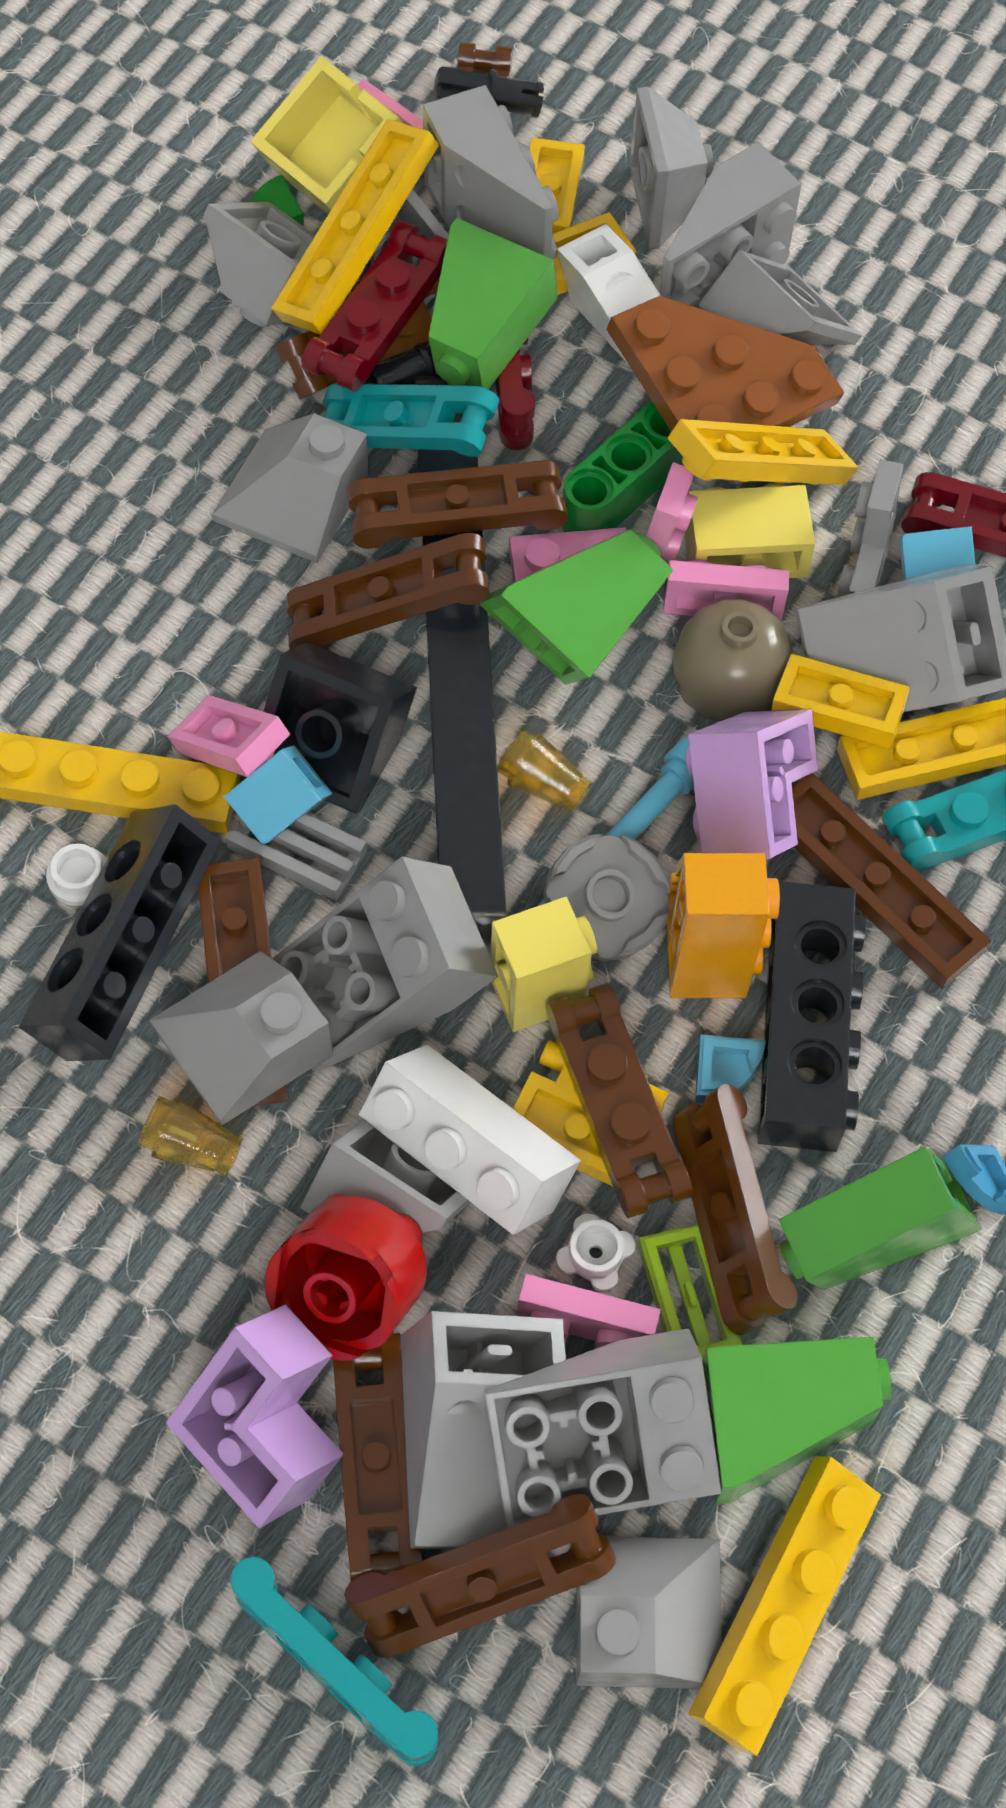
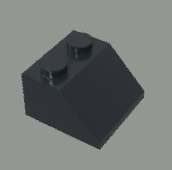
[263,642,417,814]

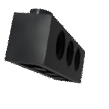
[19,804,221,1061]
[758,881,866,1152]

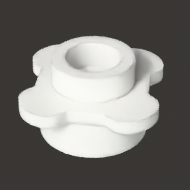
[556,1214,635,1292]

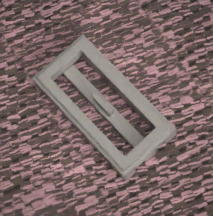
[226,813,367,902]

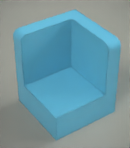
[899,526,976,580]
[224,745,333,844]

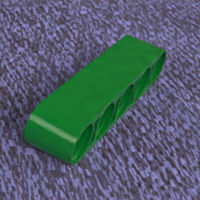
[562,401,684,532]

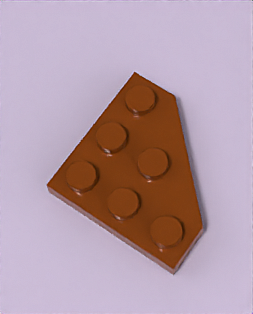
[606,296,845,431]

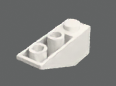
[557,224,661,365]

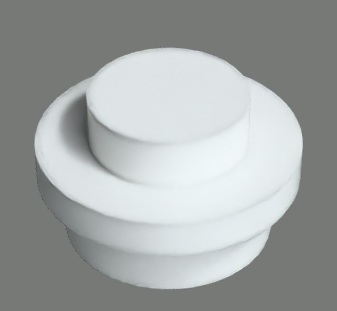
[46,844,107,906]

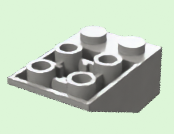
[423,85,559,259]
[660,142,802,310]
[795,564,1006,712]
[272,856,499,1072]
[401,1311,566,1549]
[485,1328,721,1528]

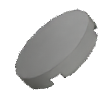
[543,834,670,961]

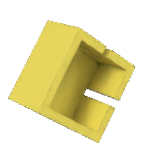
[250,56,402,214]

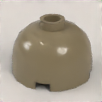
[672,599,793,721]

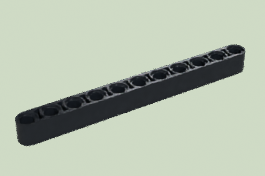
[415,376,507,944]

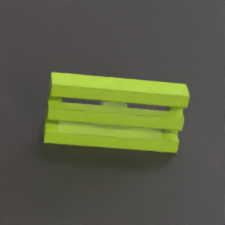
[637,1223,743,1359]

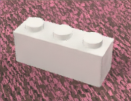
[359,1045,581,1235]

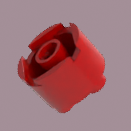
[264,1194,427,1361]

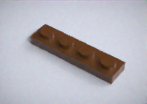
[792,773,991,990]
[198,857,289,1107]

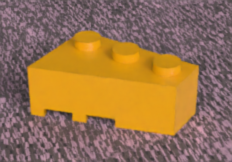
[666,853,780,998]

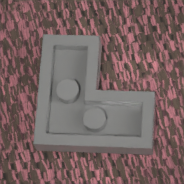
[837,459,904,597]

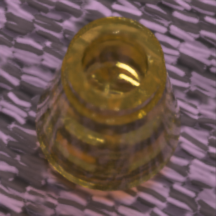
[498,730,593,813]
[138,1096,243,1176]

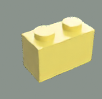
[685,484,815,578]
[491,896,597,1032]

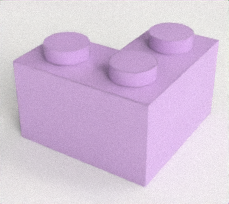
[686,709,818,859]
[166,1305,344,1529]

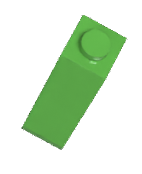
[428,218,558,390]
[479,529,673,685]
[779,1146,982,1290]
[702,1337,891,1505]

